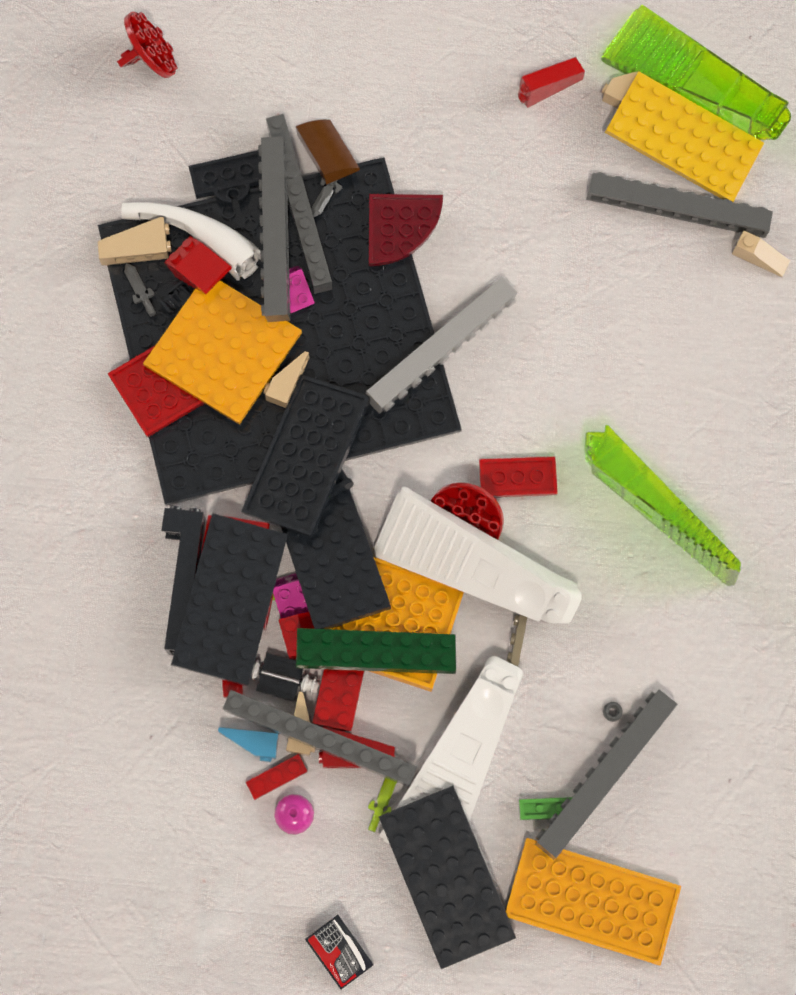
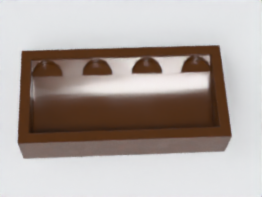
[295,119,360,185]

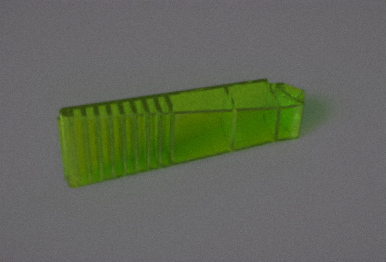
[601,5,791,140]
[585,425,741,586]

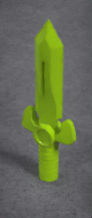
[368,778,397,832]

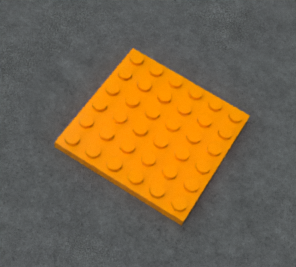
[143,281,302,425]
[331,557,464,692]

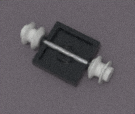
[251,653,320,702]

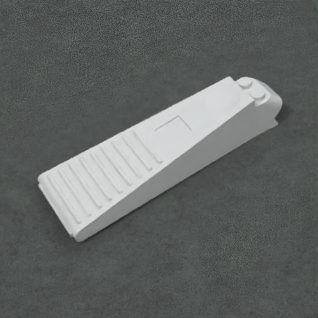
[373,487,581,624]
[379,656,523,844]

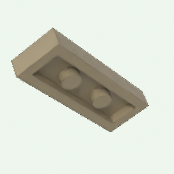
[506,614,528,667]

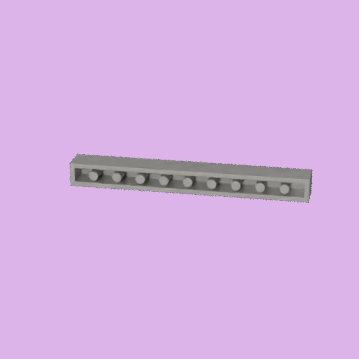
[365,277,517,414]

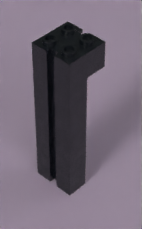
[161,506,207,655]

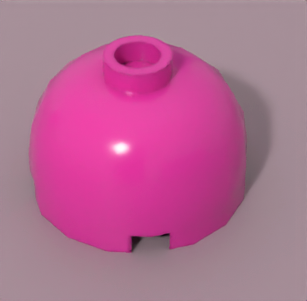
[274,794,314,835]

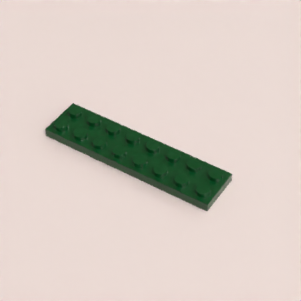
[296,628,456,674]

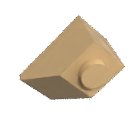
[602,72,638,108]

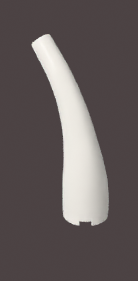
[122,202,261,281]

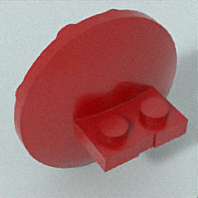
[117,12,178,78]
[431,482,504,540]

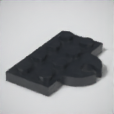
[188,150,262,206]

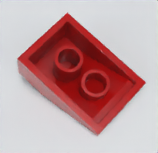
[164,236,232,294]
[278,612,314,660]

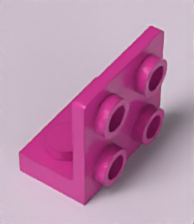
[289,266,314,313]
[273,572,309,619]

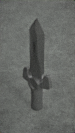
[311,178,342,218]
[124,263,156,317]

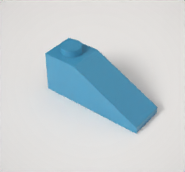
[218,727,279,762]

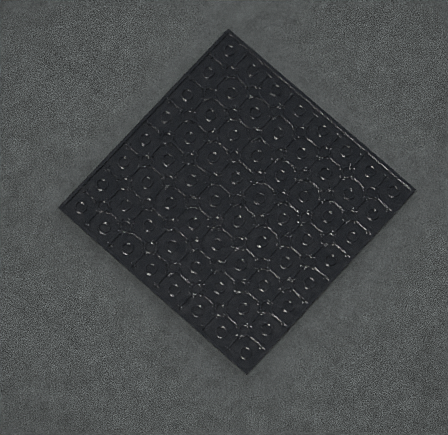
[98,157,462,506]

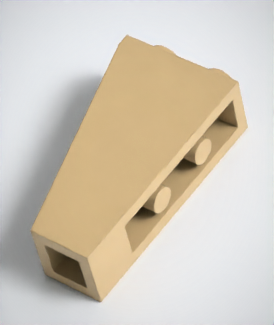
[98,217,171,266]

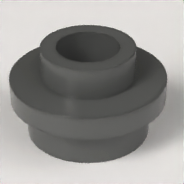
[603,702,623,722]

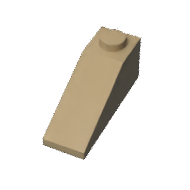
[732,231,790,277]
[264,351,309,408]
[286,692,315,757]

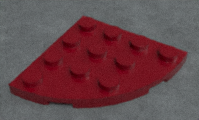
[369,194,443,266]

